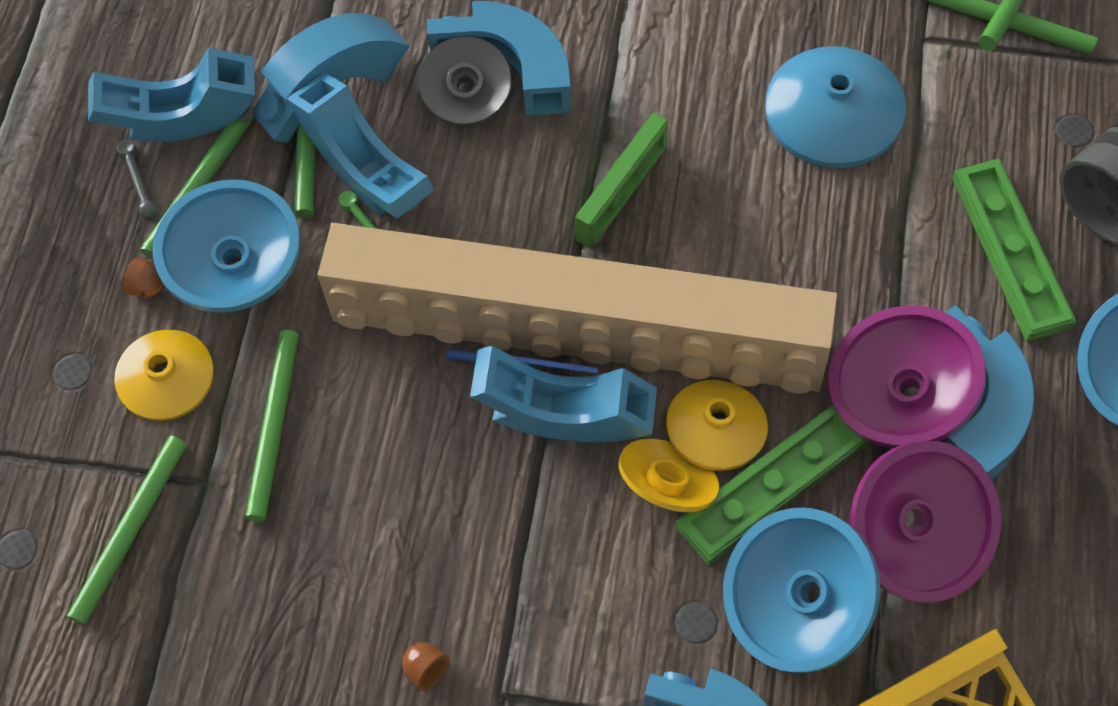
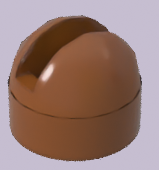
[122,257,164,299]
[402,642,450,691]

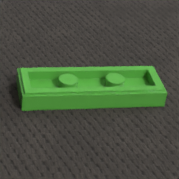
[575,112,668,249]

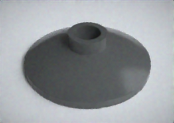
[418,36,511,125]

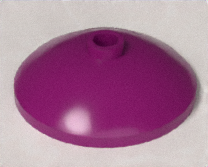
[828,306,986,448]
[850,441,1001,603]

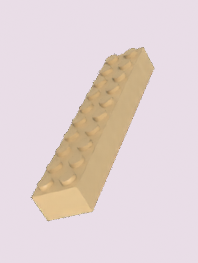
[317,223,837,394]

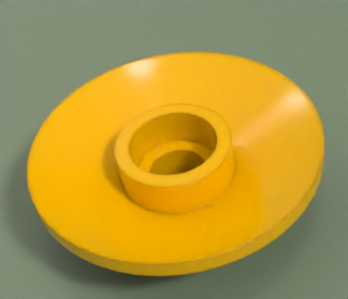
[115,329,214,421]
[666,380,768,471]
[618,439,719,512]

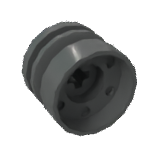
[1059,120,1118,244]

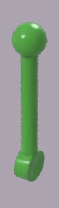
[339,191,377,229]

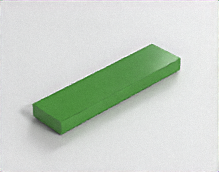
[952,158,1076,342]
[676,405,868,566]

